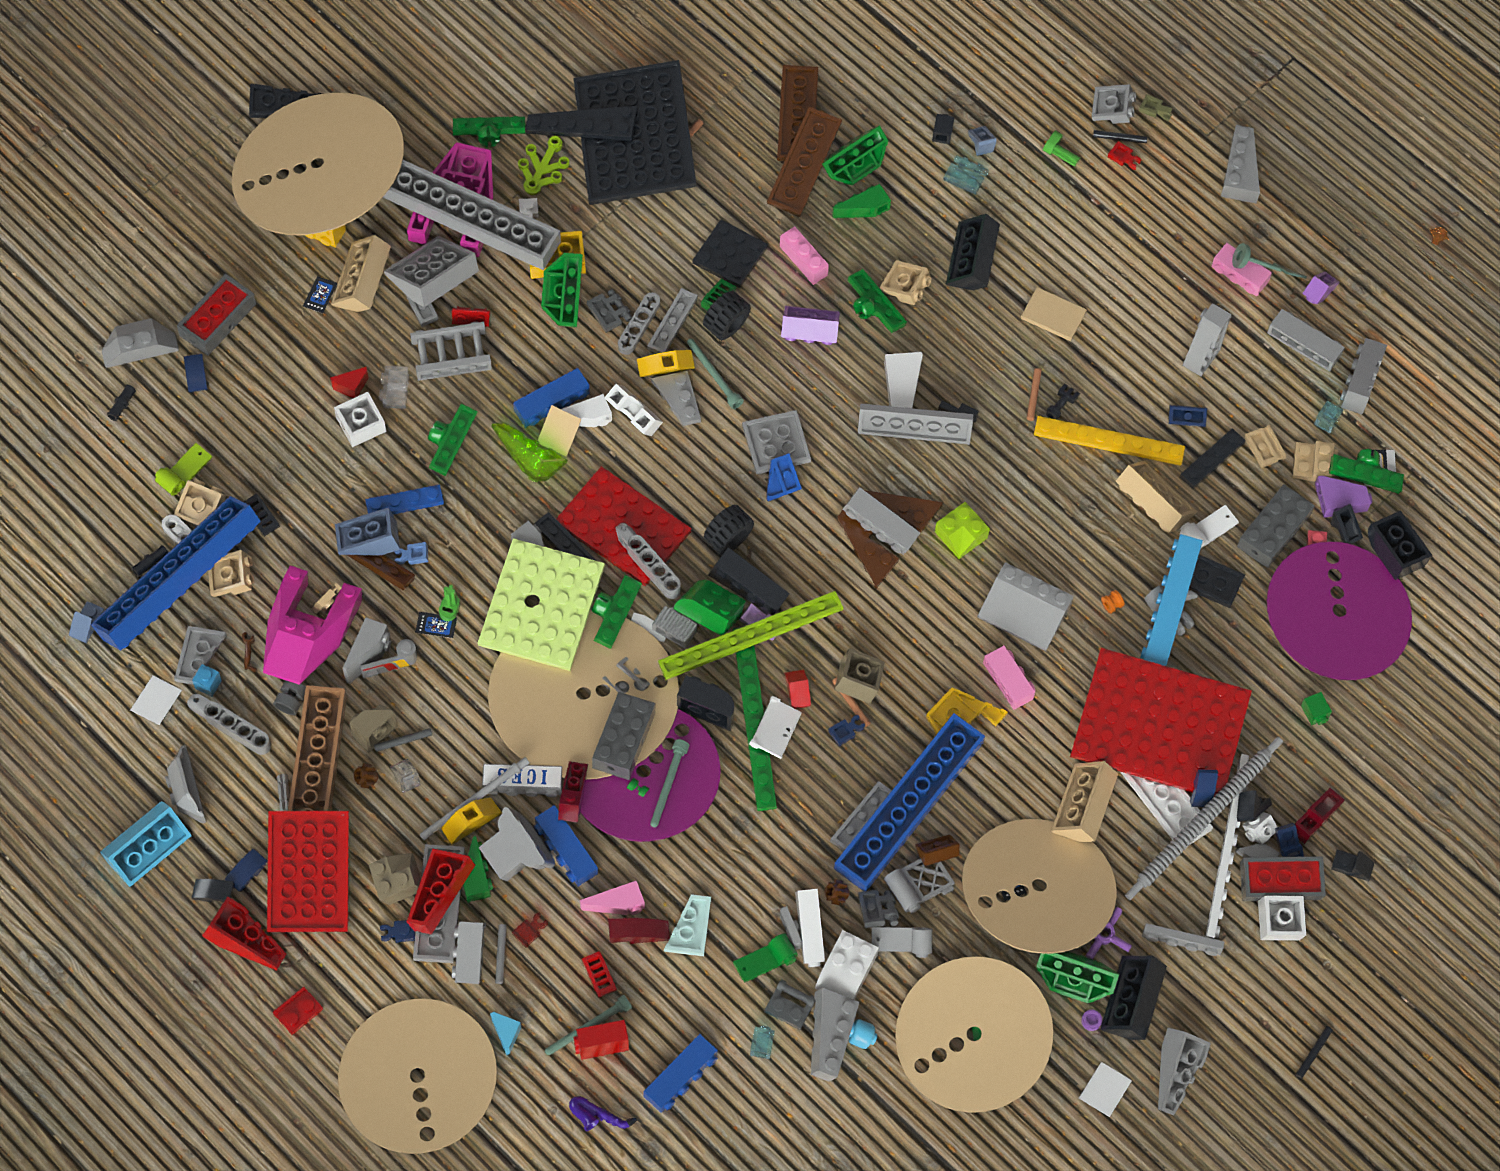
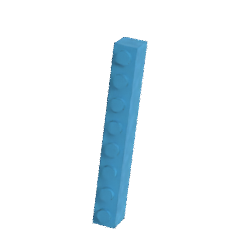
[1140,534,1203,666]

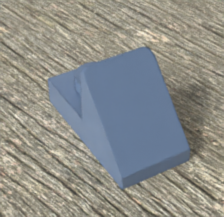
[968,126,997,156]
[69,601,105,643]

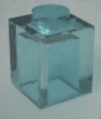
[1314,401,1343,433]
[750,1026,775,1059]

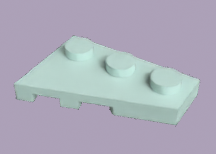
[664,895,711,956]

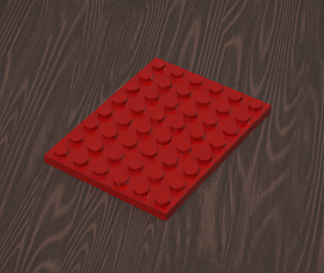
[1070,648,1252,797]

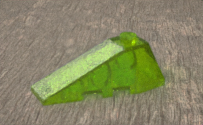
[491,423,568,482]

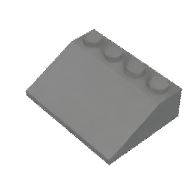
[384,236,479,307]
[977,562,1074,651]

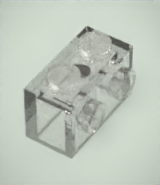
[379,366,409,409]

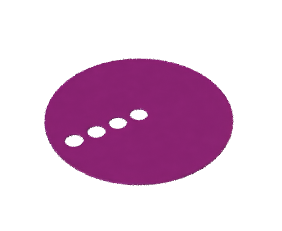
[1267,541,1412,680]
[580,709,720,842]

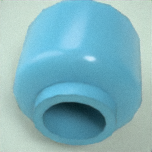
[848,1019,877,1049]

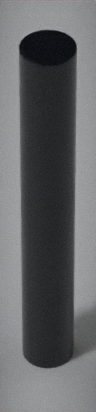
[1093,130,1148,144]
[1295,1026,1333,1079]

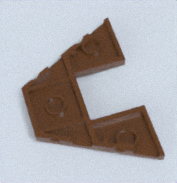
[837,490,943,589]

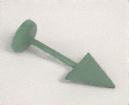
[1232,243,1307,279]

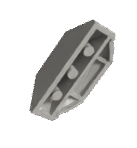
[102,318,179,368]
[165,745,206,824]

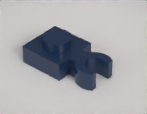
[828,715,865,746]
[380,920,415,943]

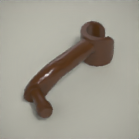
[242,632,257,673]

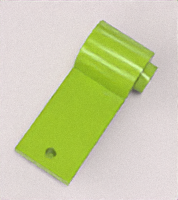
[155,443,213,496]

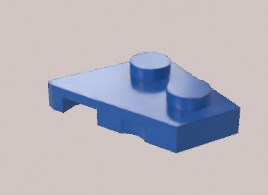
[766,453,802,501]

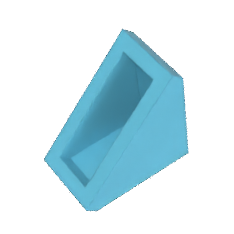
[490,1012,521,1055]

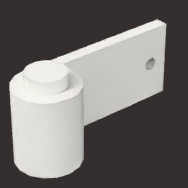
[1179,505,1239,549]

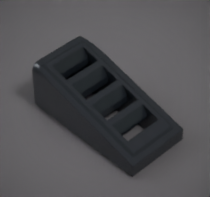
[244,494,280,537]

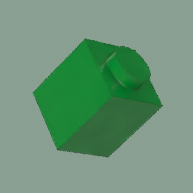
[1301,692,1332,726]

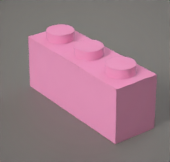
[780,226,829,285]
[1212,243,1272,296]
[983,646,1036,710]

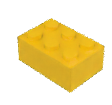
[529,231,586,279]

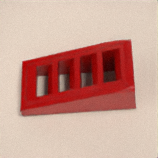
[582,951,617,998]

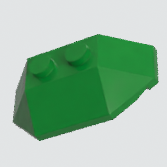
[822,125,889,185]
[541,253,583,328]
[1036,951,1119,1004]

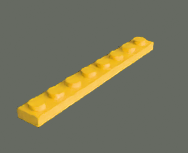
[1034,416,1185,466]

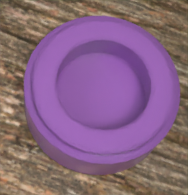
[1081,1009,1102,1031]

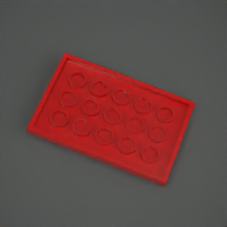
[556,466,692,587]
[267,811,349,932]

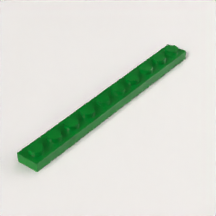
[733,628,777,811]

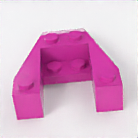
[407,142,493,258]
[263,566,362,685]

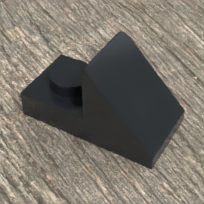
[1331,504,1363,544]
[1237,790,1272,822]
[1331,849,1374,882]

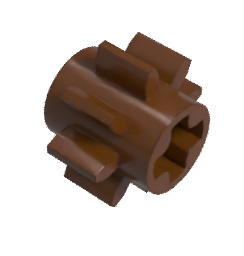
[354,763,378,789]
[825,879,849,905]

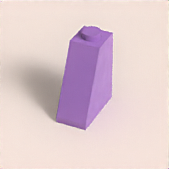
[1315,476,1372,518]

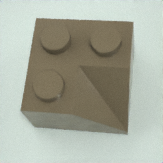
[834,648,885,704]
[349,705,397,753]
[369,853,421,905]

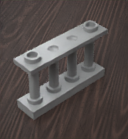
[410,322,492,381]

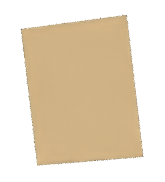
[537,405,581,457]

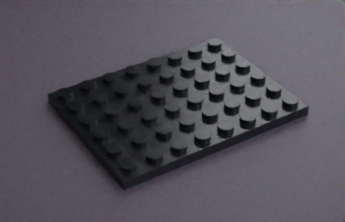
[573,60,697,205]

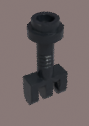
[1046,383,1080,419]

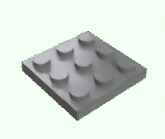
[742,410,811,475]

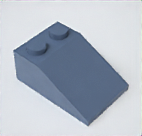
[335,507,400,555]

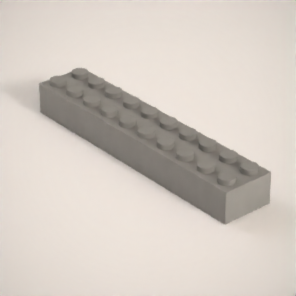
[383,160,561,271]

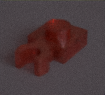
[512,912,548,948]

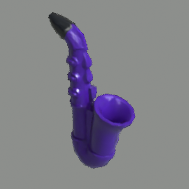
[569,1096,637,1131]

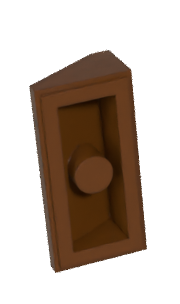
[915,834,960,866]

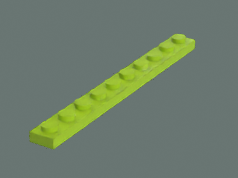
[658,591,843,680]

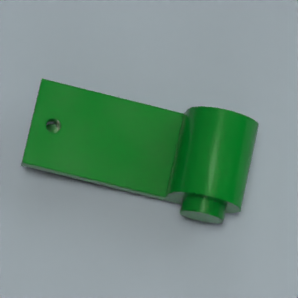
[733,933,798,983]

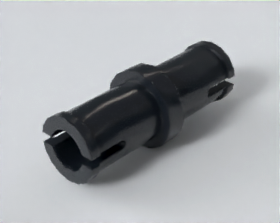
[107,384,136,421]
[131,545,169,577]

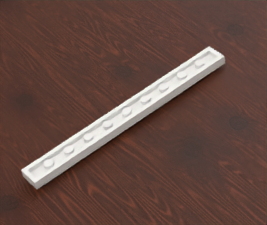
[1205,754,1249,939]

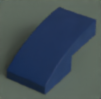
[184,354,208,393]
[1190,770,1218,807]
[1275,823,1304,857]
[225,848,268,892]

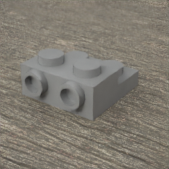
[1092,84,1136,124]

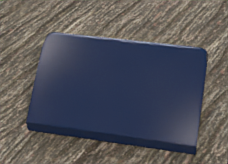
[1168,405,1208,427]

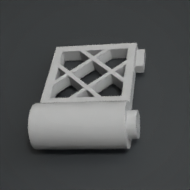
[884,858,955,914]

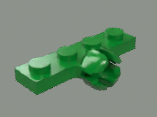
[453,116,525,148]
[847,269,907,333]
[428,404,478,476]
[1329,449,1404,494]
[592,575,642,649]

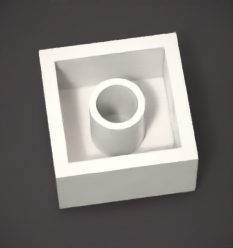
[334,392,386,447]
[1258,896,1306,940]

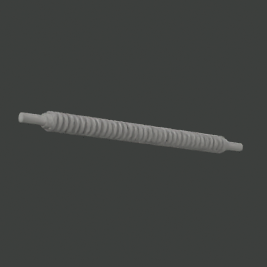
[1125,737,1283,900]

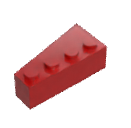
[406,848,475,935]

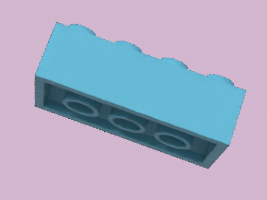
[100,801,192,887]

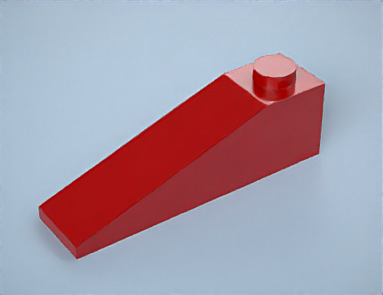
[202,896,286,970]

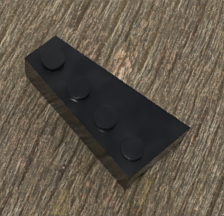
[708,548,790,615]

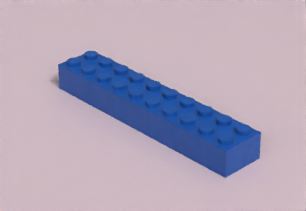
[90,496,261,651]
[834,713,985,891]

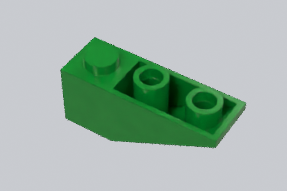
[832,184,891,218]
[463,836,493,903]

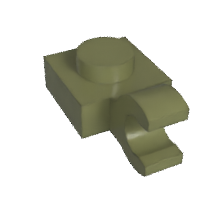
[1139,94,1173,121]

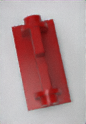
[452,306,491,327]

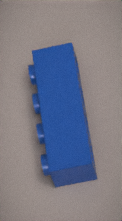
[513,368,590,428]
[534,805,598,887]
[643,1034,718,1113]

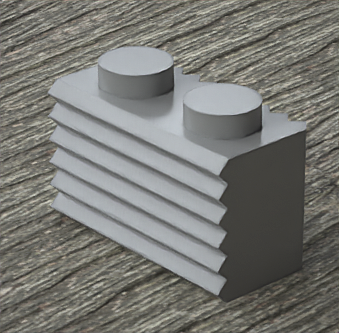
[652,606,697,648]

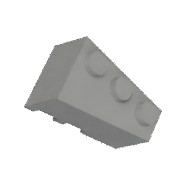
[452,921,486,984]

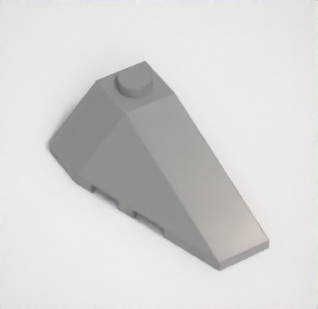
[1158,1028,1211,1115]

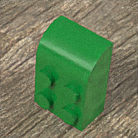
[673,580,746,636]

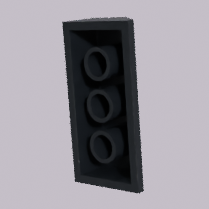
[946,214,1000,291]
[1100,956,1167,1040]

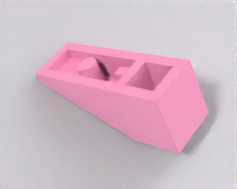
[580,881,645,915]

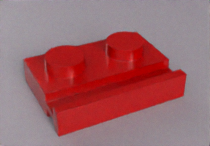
[272,987,323,1035]

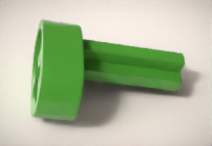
[1043,130,1080,167]
[439,585,460,621]

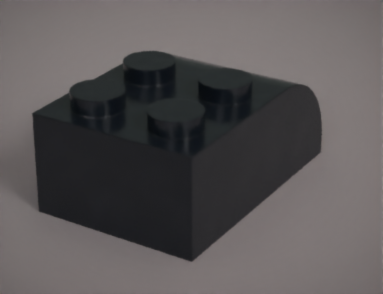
[1368,510,1433,580]
[677,675,734,731]

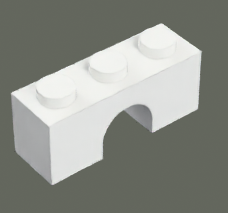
[605,384,663,436]

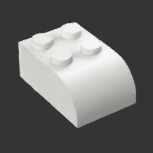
[815,930,879,1000]

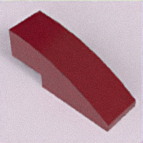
[1295,788,1345,844]
[608,918,670,944]

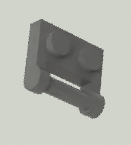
[764,979,816,1030]

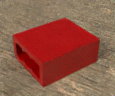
[573,1020,629,1060]

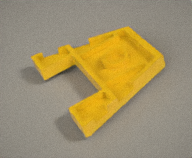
[926,687,1008,735]

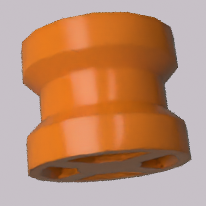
[1101,590,1125,614]

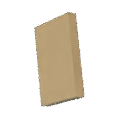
[1021,287,1087,341]

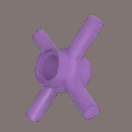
[1086,907,1132,959]

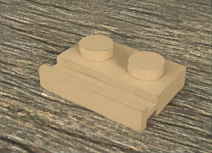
[1244,425,1287,468]
[311,583,341,614]

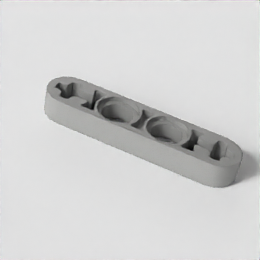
[618,292,660,355]

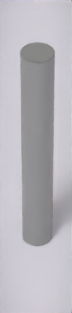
[495,924,506,984]

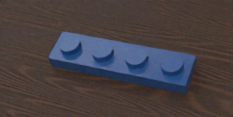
[365,484,444,514]

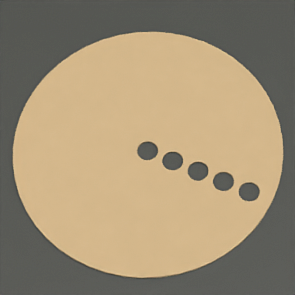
[232,93,404,235]
[488,610,679,780]

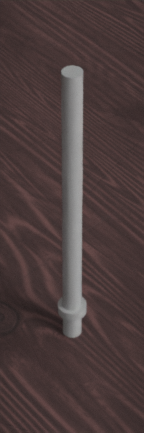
[420,757,530,840]

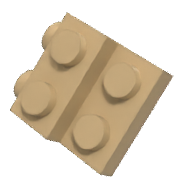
[879,260,932,305]
[1292,441,1338,482]
[174,479,226,525]
[208,550,254,597]

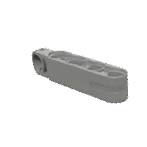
[616,523,681,599]
[187,694,271,755]

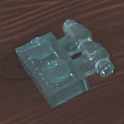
[943,155,989,195]

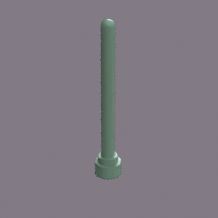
[687,338,744,409]
[651,739,690,827]
[545,995,632,1055]

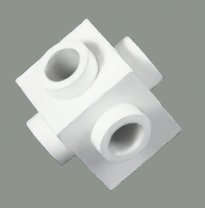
[1242,812,1277,844]

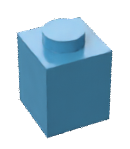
[192,664,222,697]

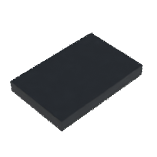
[1189,555,1245,608]

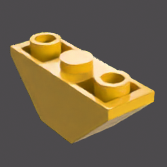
[636,350,695,378]
[441,797,502,845]

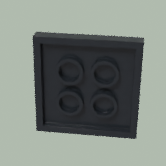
[692,219,768,288]

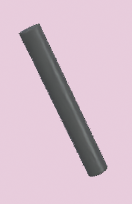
[374,728,432,752]

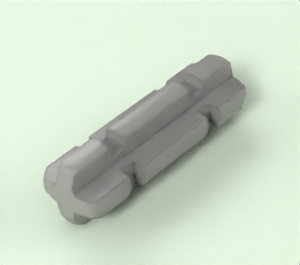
[277,774,290,811]

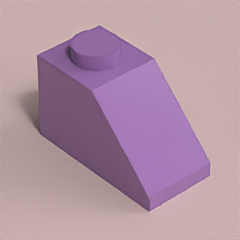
[1302,272,1340,304]

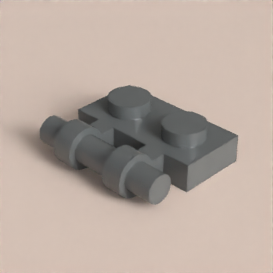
[587,289,632,333]
[858,890,899,928]

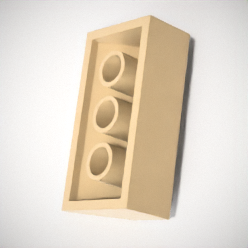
[331,235,391,312]
[1116,461,1198,532]
[1051,761,1118,842]

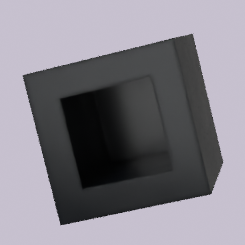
[932,114,955,145]

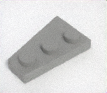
[651,371,701,426]
[174,626,227,685]

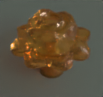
[1429,226,1449,246]

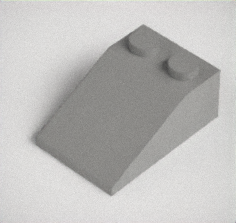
[343,618,392,684]

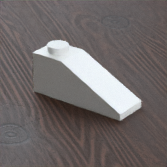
[561,394,612,427]

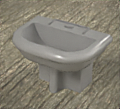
[479,807,555,881]

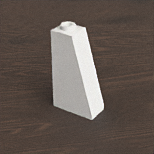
[884,352,922,408]
[795,889,825,967]

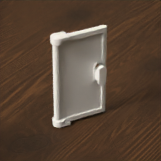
[749,696,802,759]

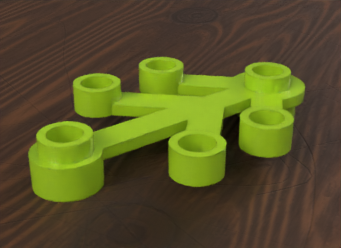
[518,136,570,195]

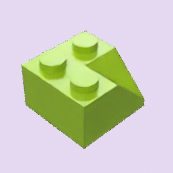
[935,502,990,559]

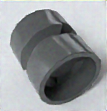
[273,680,306,715]

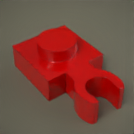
[1108,141,1141,170]

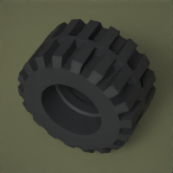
[703,290,751,341]
[704,505,754,555]

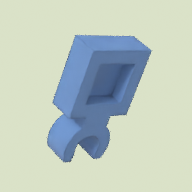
[394,542,428,565]

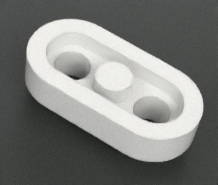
[162,515,192,544]

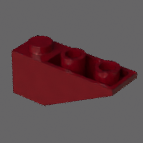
[558,761,588,822]

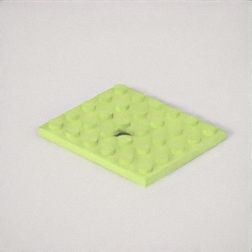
[478,538,605,671]

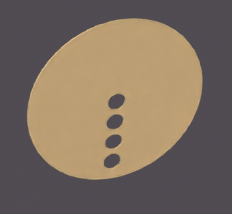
[962,819,1117,954]
[895,957,1053,1113]
[338,999,497,1154]

